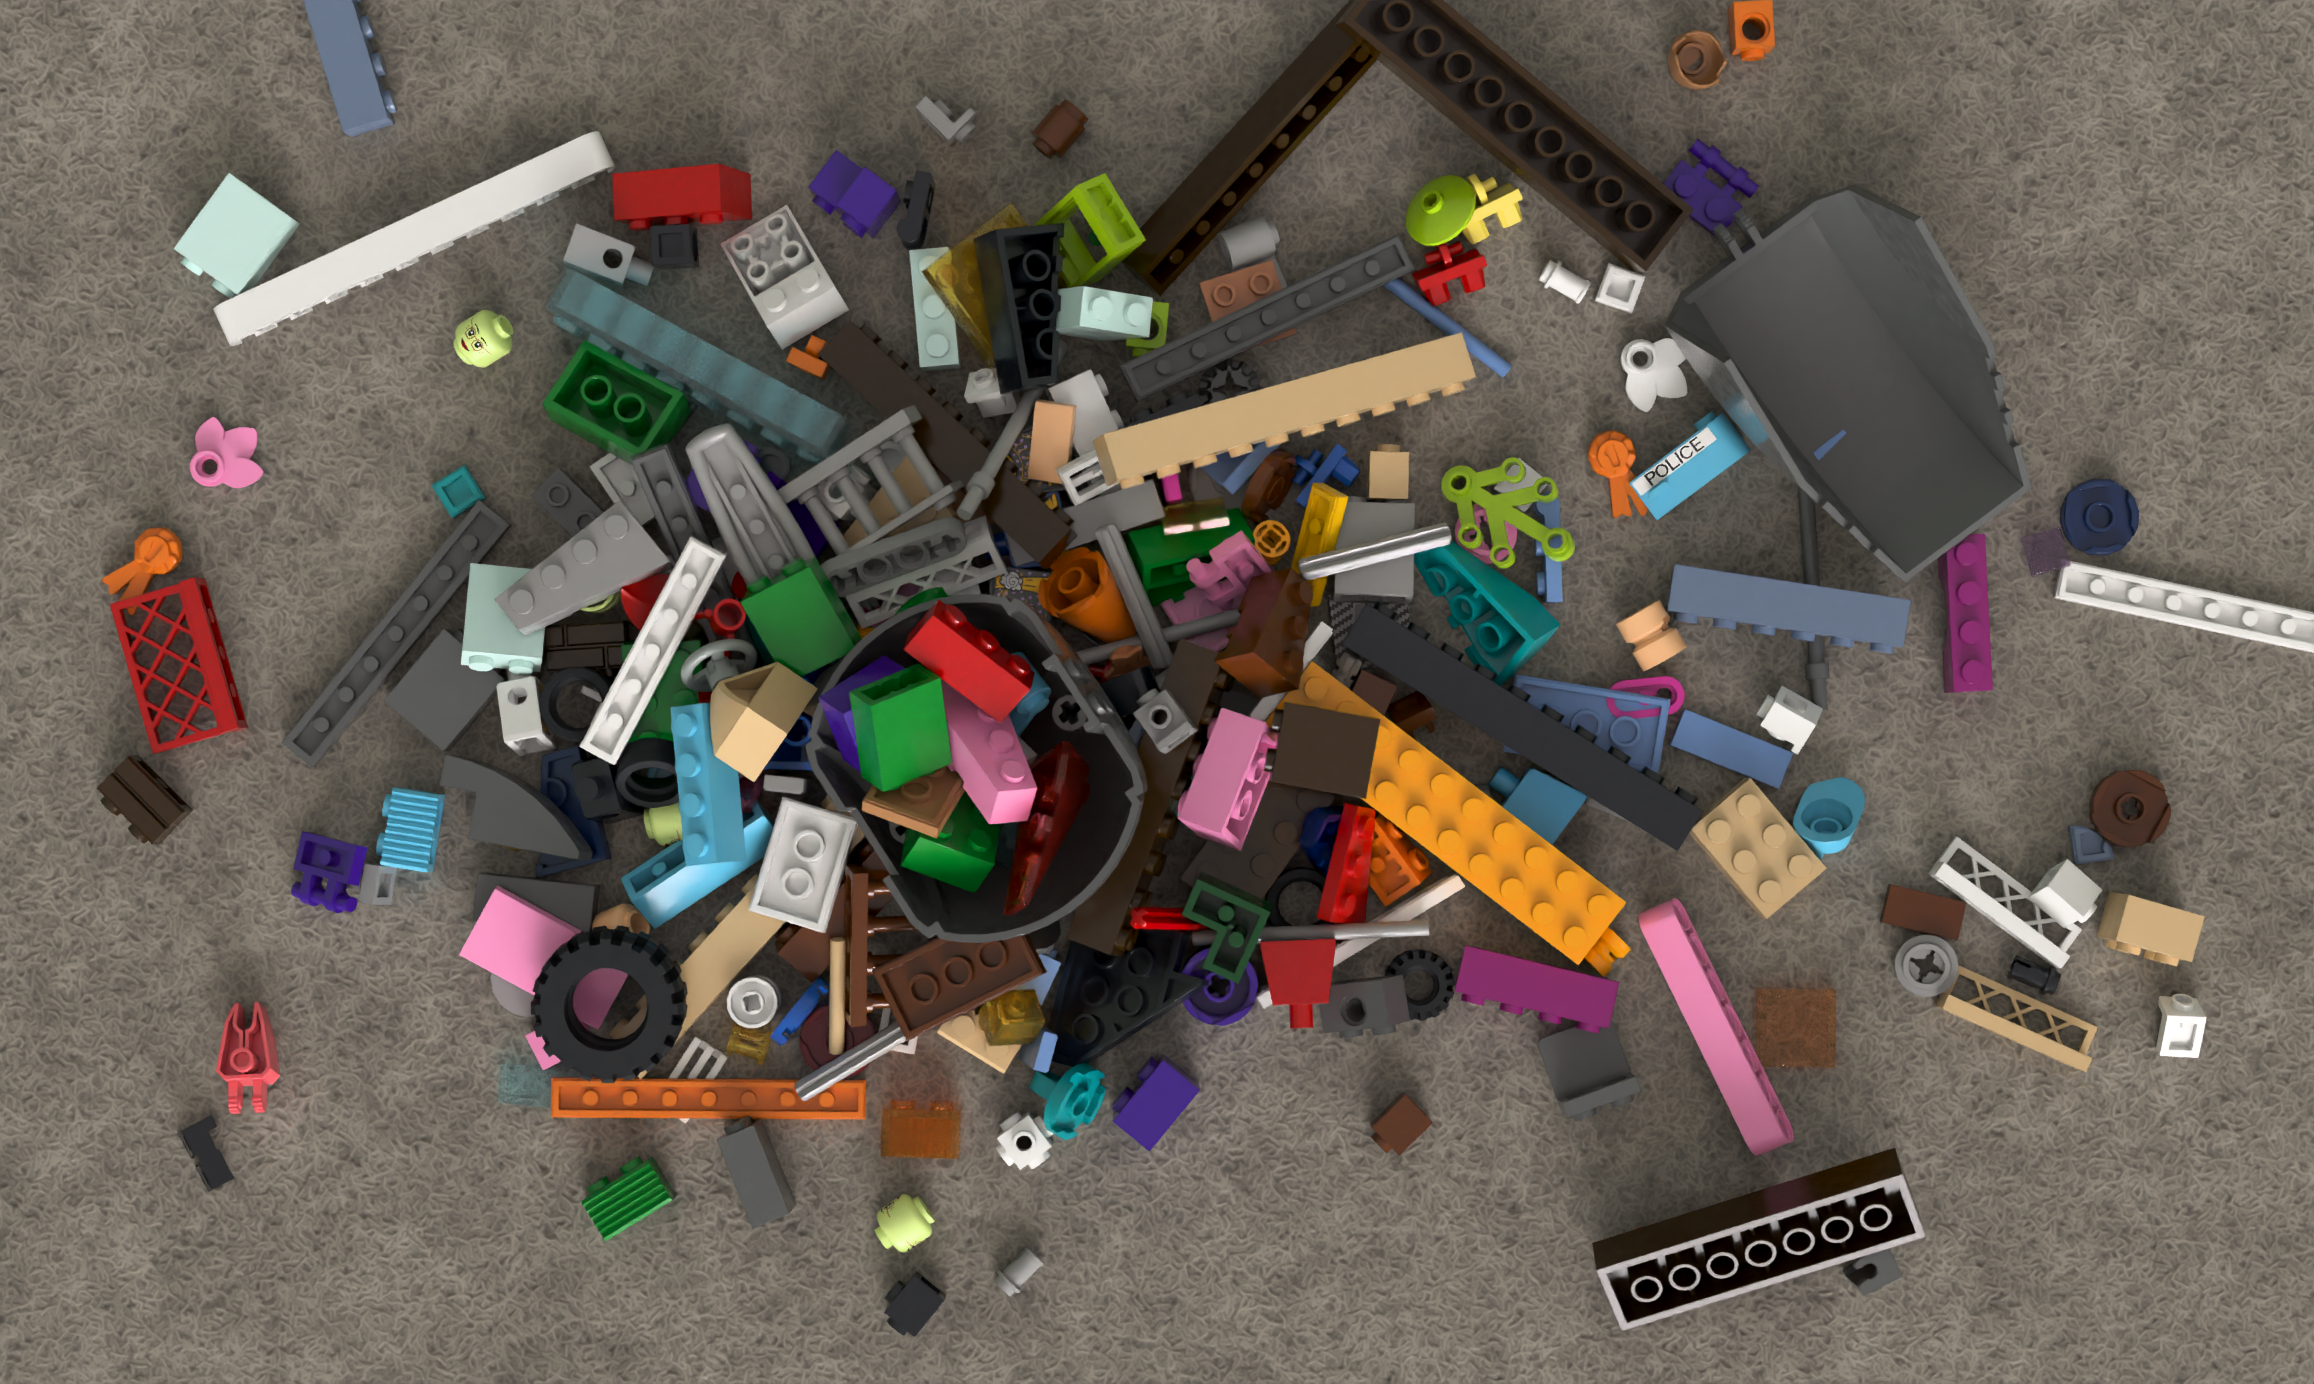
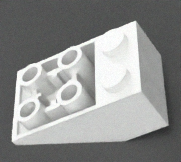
[720,205,849,350]

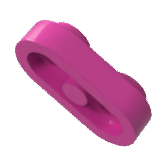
[1606,676,1685,719]

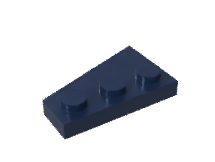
[535,745,612,878]

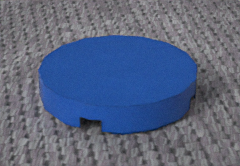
[770,976,830,1046]

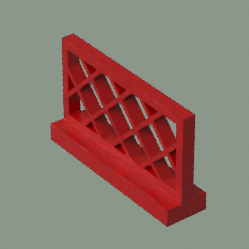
[110,577,248,754]

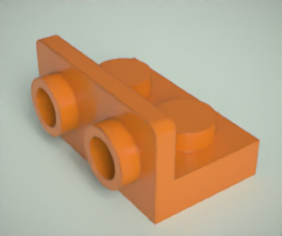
[1369,813,1432,907]

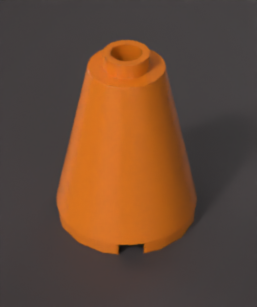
[1038,547,1136,644]

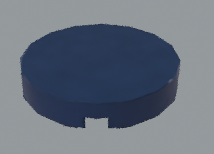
[2060,478,2139,556]

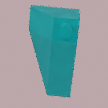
[1414,540,1561,686]

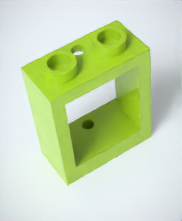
[1033,173,1146,288]

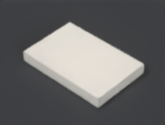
[748,797,858,933]

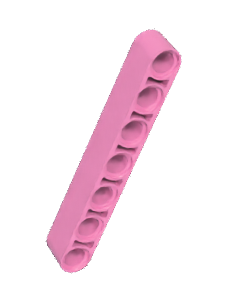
[1638,898,1794,1156]

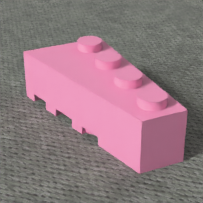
[941,679,1037,824]

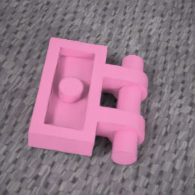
[1186,530,1275,610]

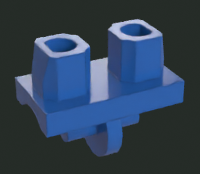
[1292,444,1361,511]

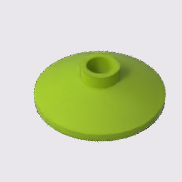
[1406,175,1476,246]

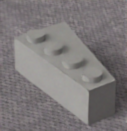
[494,500,674,636]

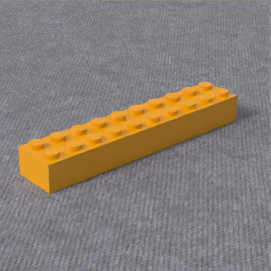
[1265,661,1627,965]

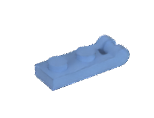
[1532,492,1563,603]

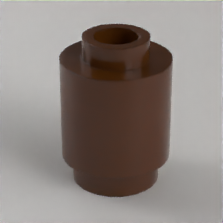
[1032,99,1088,159]

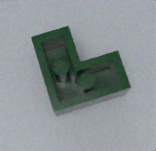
[1182,872,1274,984]

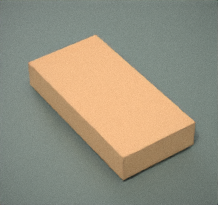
[1028,399,1077,484]

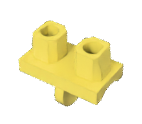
[1462,174,1523,244]

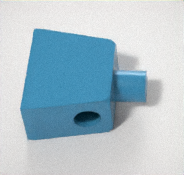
[1488,766,1588,845]

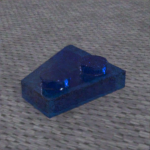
[1298,806,1344,877]

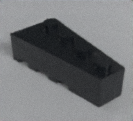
[974,223,1064,394]

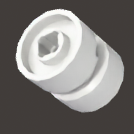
[727,974,782,1028]

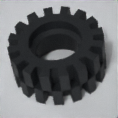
[1385,949,1455,1021]

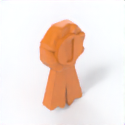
[1587,430,1649,518]
[102,527,183,615]

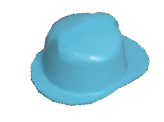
[1793,777,1865,860]

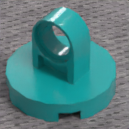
[1029,1063,1106,1140]

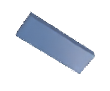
[1669,709,1793,789]

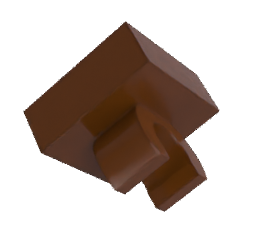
[1387,691,1437,740]

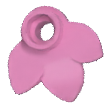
[190,417,264,489]

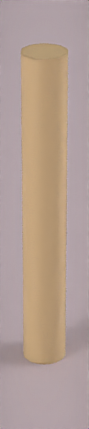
[829,937,846,1055]

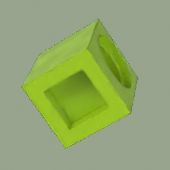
[1125,301,1170,358]

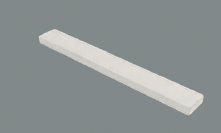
[2053,560,2314,653]

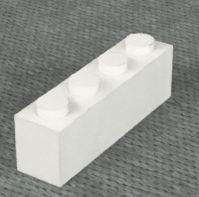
[1045,369,1148,499]

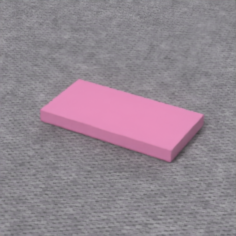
[459,885,629,1030]

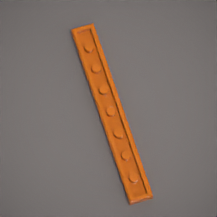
[551,1077,866,1119]

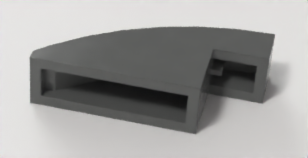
[440,755,593,860]

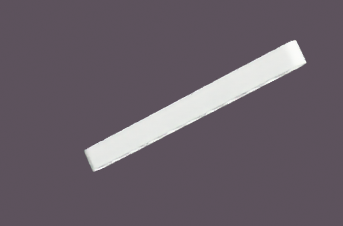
[213,131,616,346]

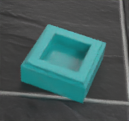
[431,465,486,519]

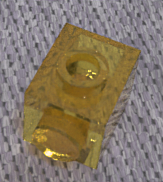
[978,989,1045,1046]

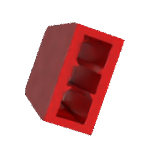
[1260,939,1336,1029]

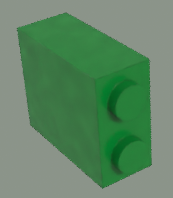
[740,557,862,677]
[849,663,952,792]

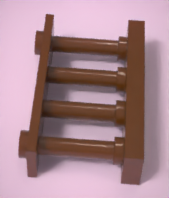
[844,863,938,1027]

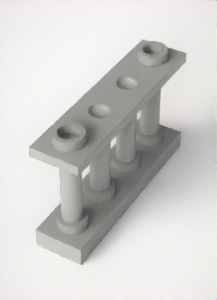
[777,405,964,556]

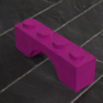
[1938,534,1993,693]

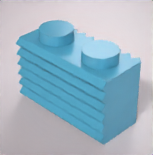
[376,787,446,872]

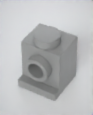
[1133,688,1198,754]

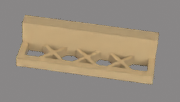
[1935,965,2098,1072]

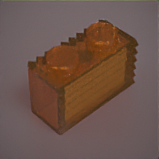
[880,1099,962,1159]

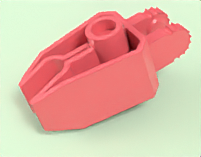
[216,1002,280,1114]

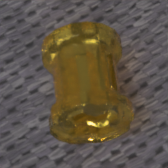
[725,1022,773,1066]

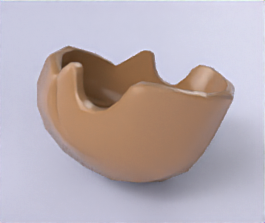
[1666,29,1727,90]

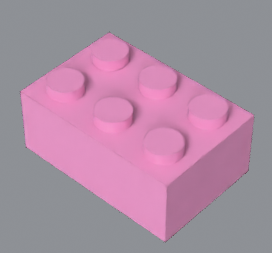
[1178,708,1277,851]

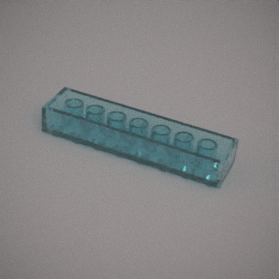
[546,267,853,466]

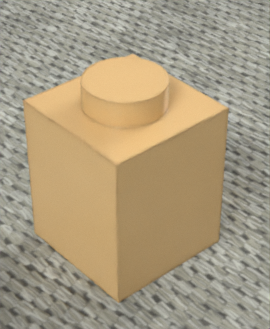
[1367,444,1409,501]

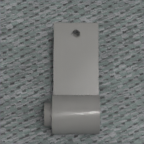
[1217,216,1304,330]

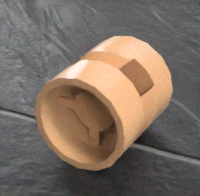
[1616,599,1687,672]

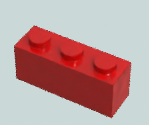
[903,599,1035,723]

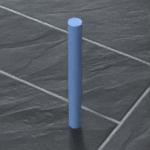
[1383,278,1513,378]

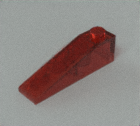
[1003,741,1091,917]

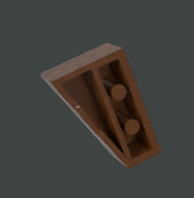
[1214,568,1313,698]

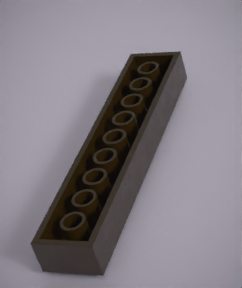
[1335,0,1694,272]

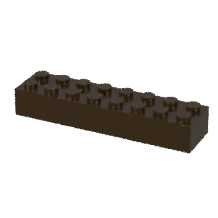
[1066,638,1236,956]
[1592,1148,1926,1331]

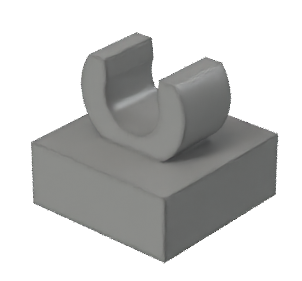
[347,864,397,905]

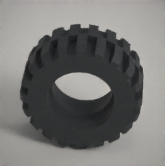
[531,926,688,1083]

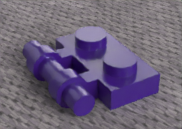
[1663,139,1759,239]
[291,831,368,913]

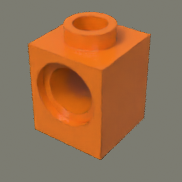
[1728,0,1775,61]

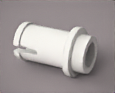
[1538,260,1591,304]

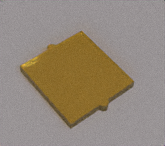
[1161,497,1230,535]

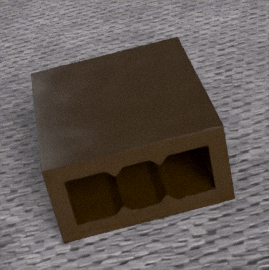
[1264,701,1380,799]

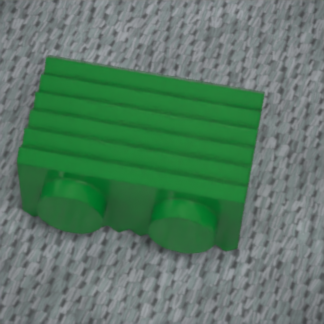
[581,1155,677,1241]

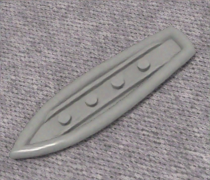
[685,423,835,666]

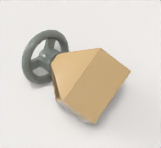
[680,639,818,782]

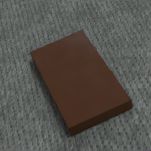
[872,934,1047,1041]

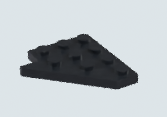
[1048,929,1209,1067]

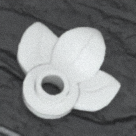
[1620,338,1688,412]

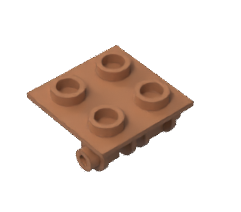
[1199,260,1297,356]

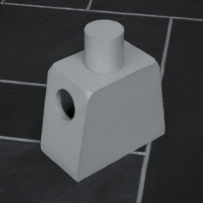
[562,223,654,287]

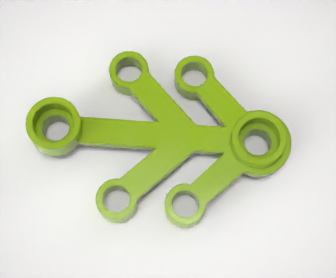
[1441,458,1575,569]

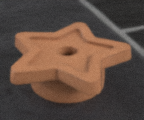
[1104,645,1151,681]

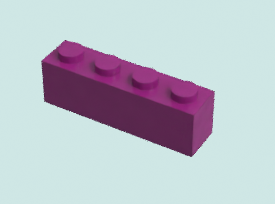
[1455,945,1620,1034]

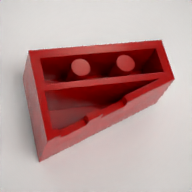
[612,164,752,231]

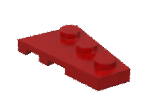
[1317,803,1376,923]

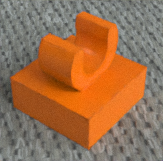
[786,335,831,381]

